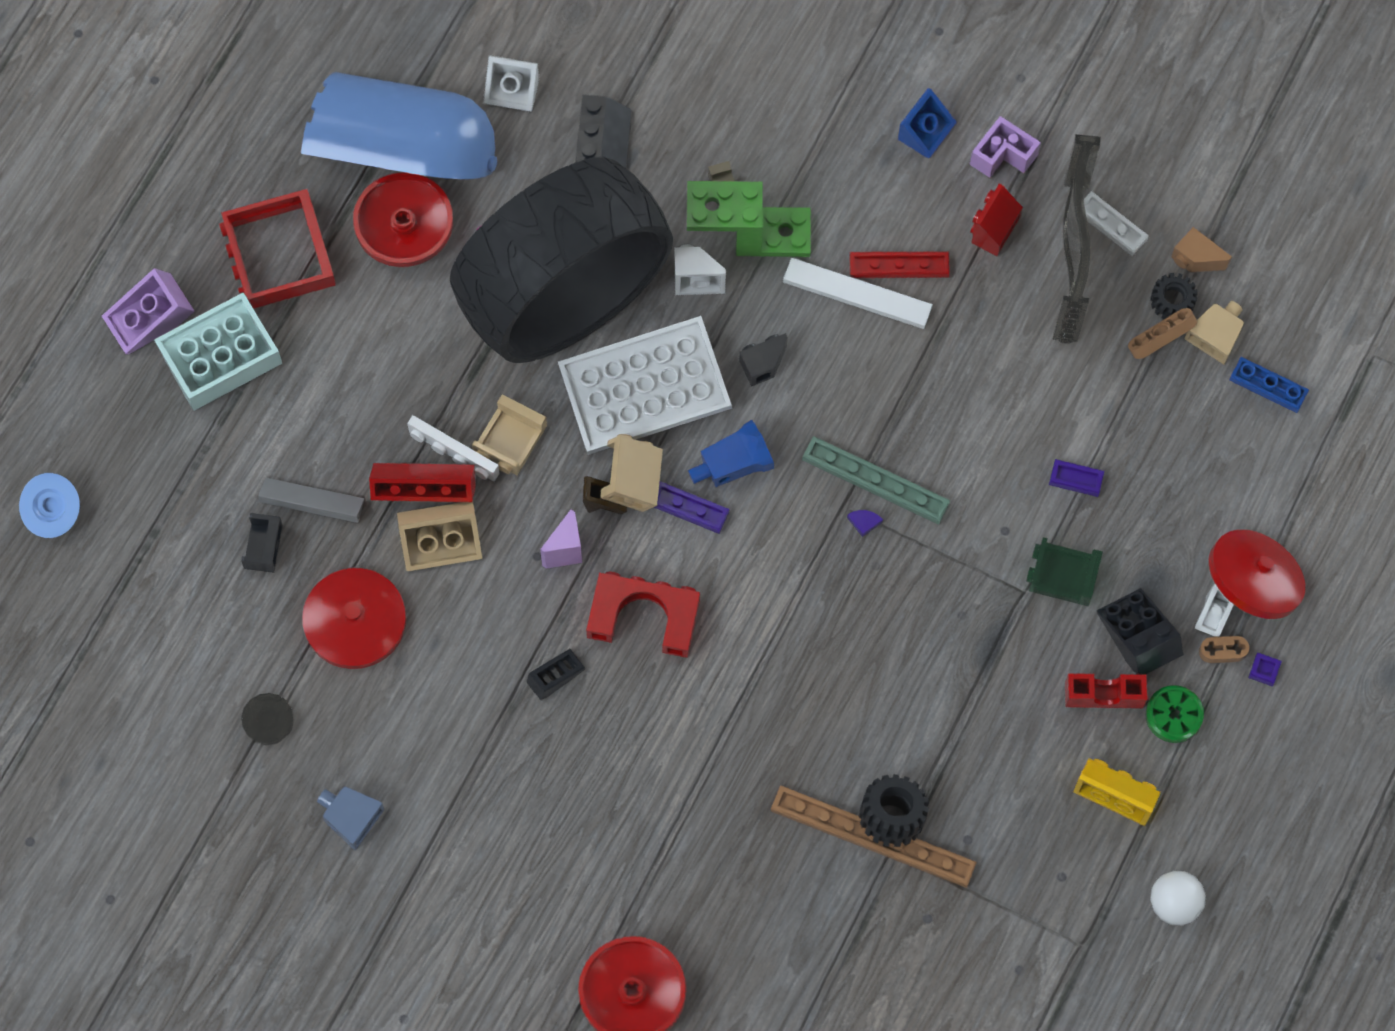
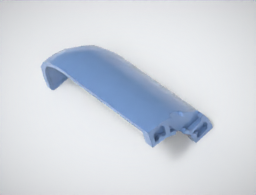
[301,72,497,179]

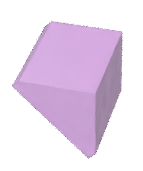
[540,510,582,569]

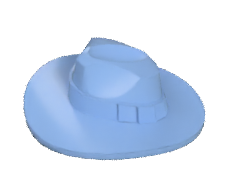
[19,473,80,538]

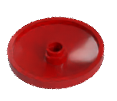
[353,172,453,267]
[1209,530,1306,619]
[302,568,406,669]
[578,936,686,1031]

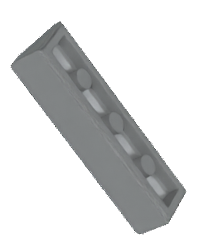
[258,478,365,523]

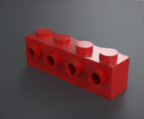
[369,463,476,502]

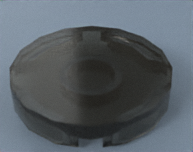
[241,693,294,745]

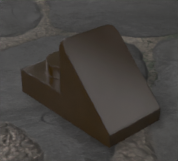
[583,476,627,514]

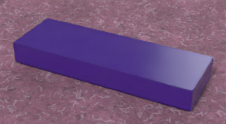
[654,481,730,534]

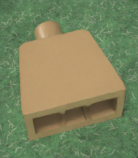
[1185,301,1244,364]

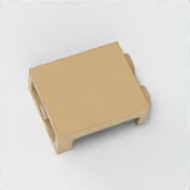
[472,394,547,475]
[601,434,663,512]

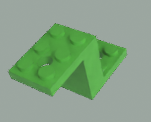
[687,181,811,257]

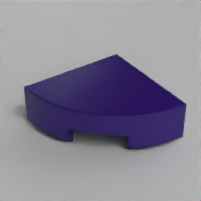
[847,510,883,537]

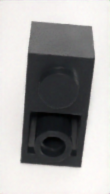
[739,333,788,387]

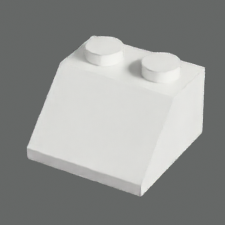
[674,245,726,295]

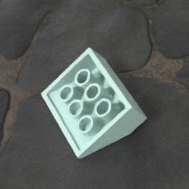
[154,293,283,411]

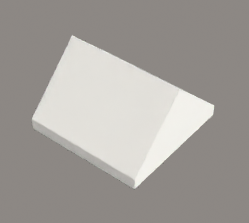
[484,56,539,111]

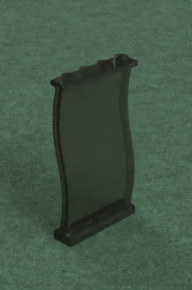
[1052,134,1101,344]

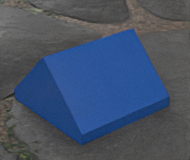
[898,88,957,158]

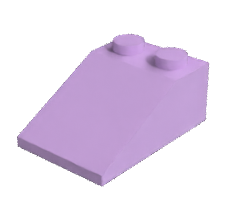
[102,268,194,355]

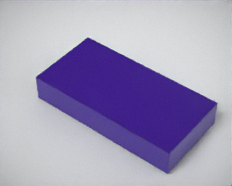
[1049,459,1104,497]

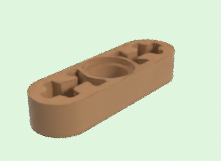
[1128,308,1197,359]

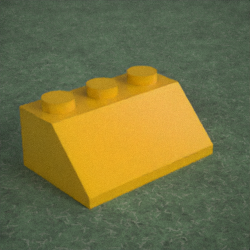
[1073,758,1161,826]

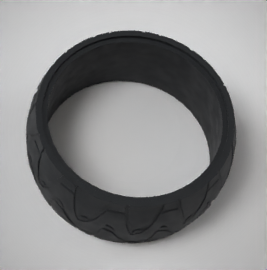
[450,157,673,363]

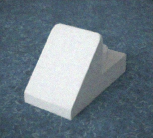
[1195,583,1234,637]

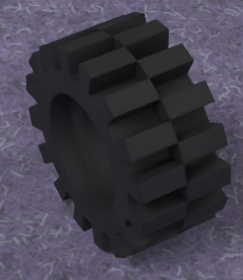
[1150,273,1198,319]

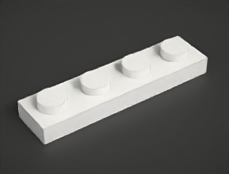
[407,415,500,482]

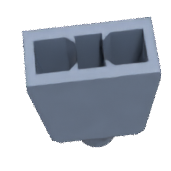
[317,787,384,850]

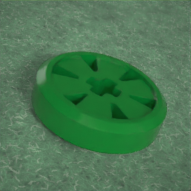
[1145,685,1204,743]

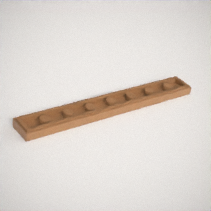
[771,785,977,888]

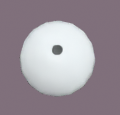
[1150,871,1206,926]

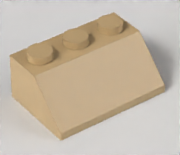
[397,501,482,571]

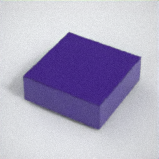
[1248,652,1282,687]

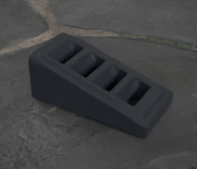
[527,649,585,700]

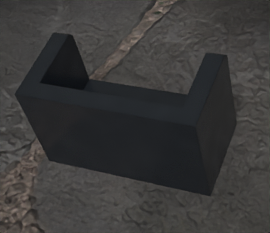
[241,513,283,573]

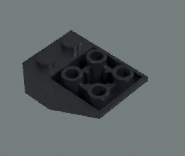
[1097,588,1184,675]

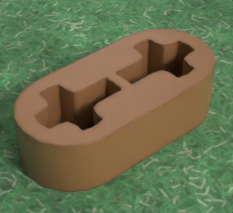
[1199,636,1249,663]

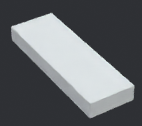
[1075,191,1149,256]

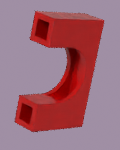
[586,571,700,658]

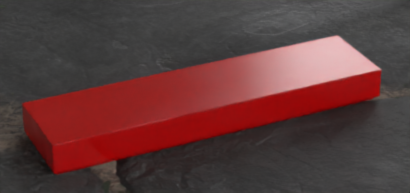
[849,252,950,278]

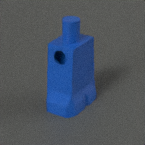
[688,420,774,487]

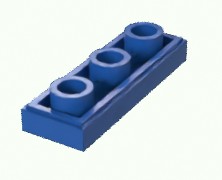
[1229,357,1309,413]

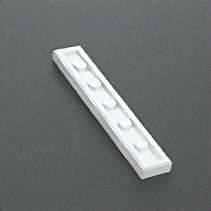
[783,258,933,329]

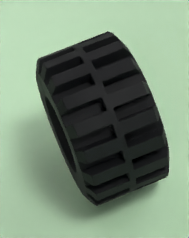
[859,774,929,847]

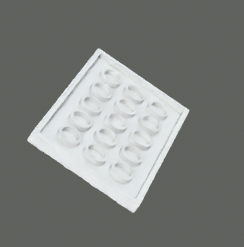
[558,316,732,455]

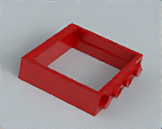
[219,189,336,309]

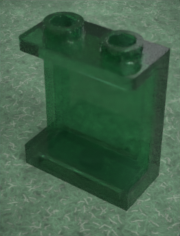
[1026,537,1103,607]

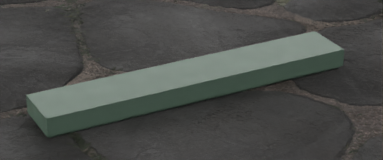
[802,436,950,525]

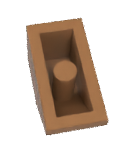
[1171,227,1232,272]

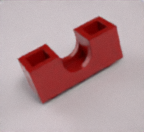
[1065,673,1147,709]

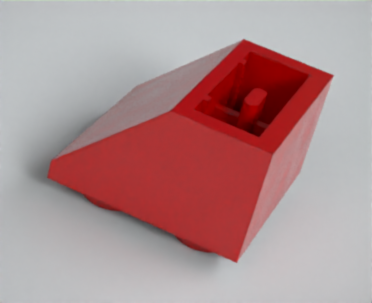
[970,183,1023,256]

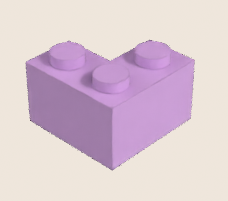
[970,116,1041,178]

